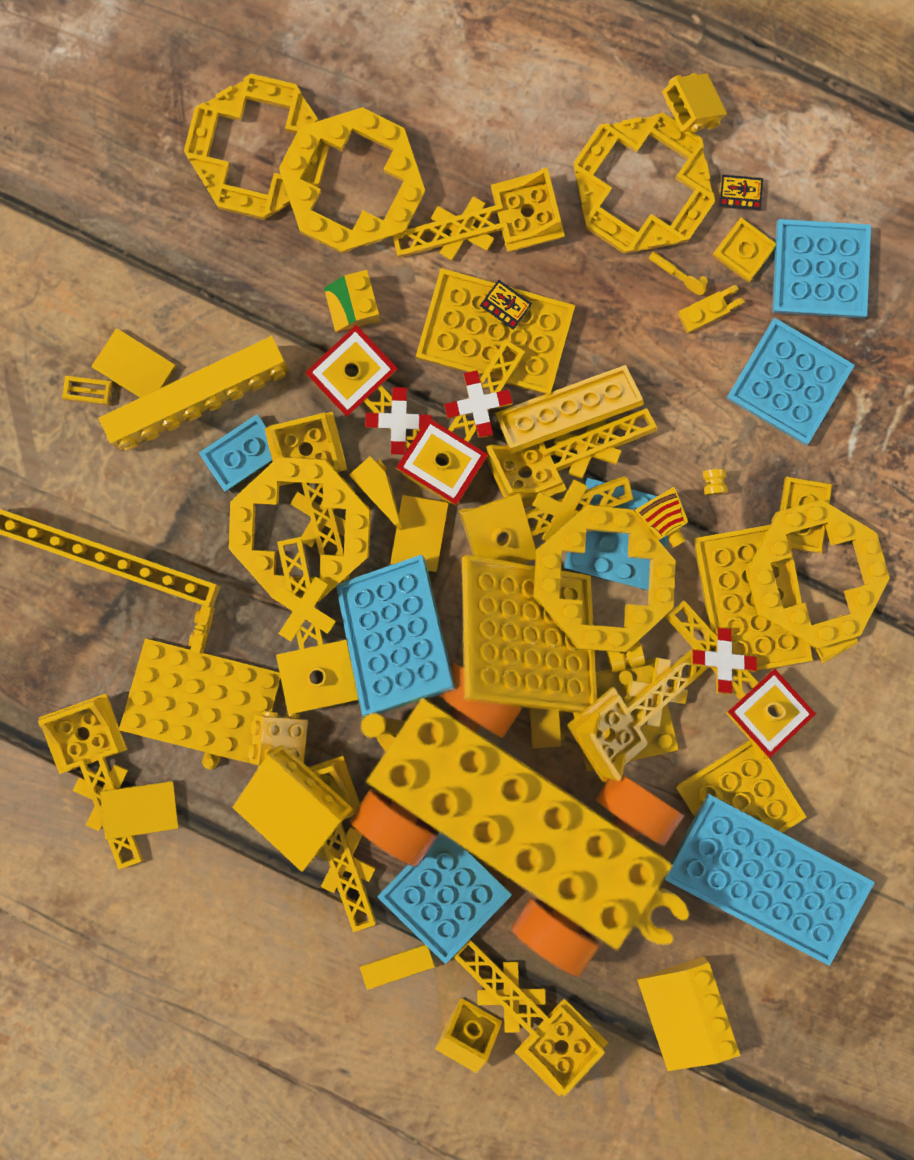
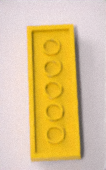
[495,365,644,454]

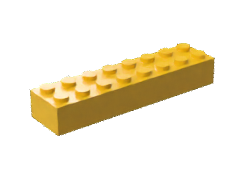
[98,336,290,451]

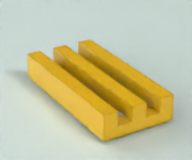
[62,376,113,406]

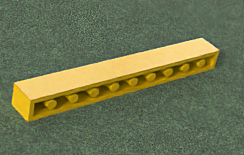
[0,509,221,608]

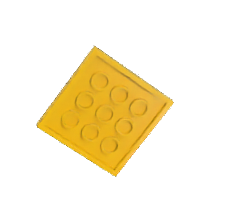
[572,658,679,772]
[675,739,807,833]

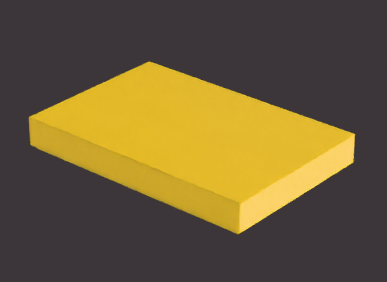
[91,328,177,398]
[780,477,833,554]
[390,495,449,572]
[100,781,178,840]

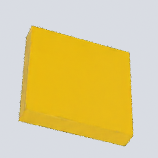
[712,217,776,283]

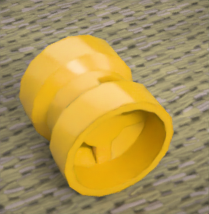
[702,469,728,495]

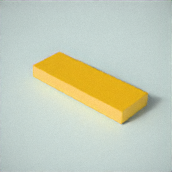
[360,944,435,990]

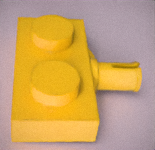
[188,606,215,654]

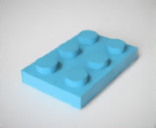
[199,414,273,492]

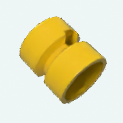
[605,640,645,673]

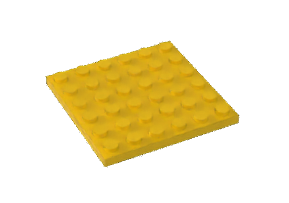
[462,555,597,713]

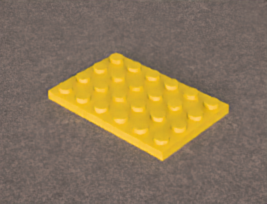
[416,268,575,394]
[693,525,813,675]
[119,638,281,765]

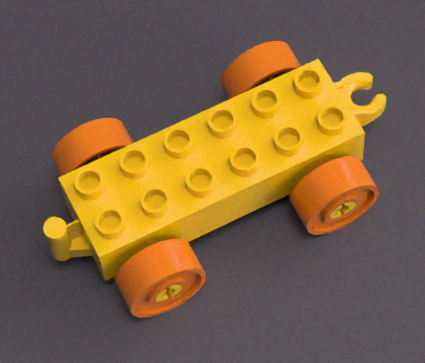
[350,662,689,977]

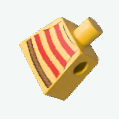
[634,487,688,548]

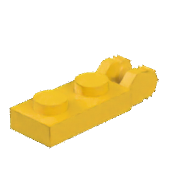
[677,285,745,334]

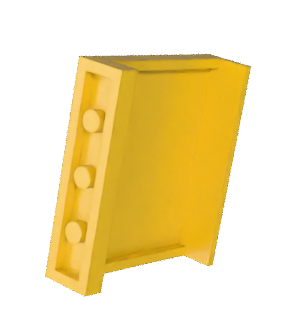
[232,744,353,872]

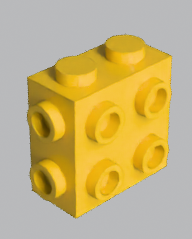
[662,73,727,133]
[248,711,308,768]

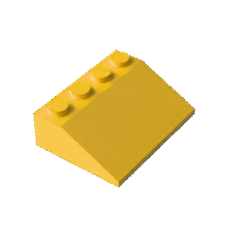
[637,956,740,1071]

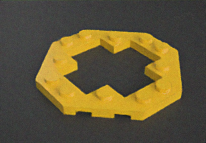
[184,74,330,220]
[279,107,425,254]
[573,113,715,254]
[229,457,371,602]
[746,500,890,648]
[533,505,676,652]

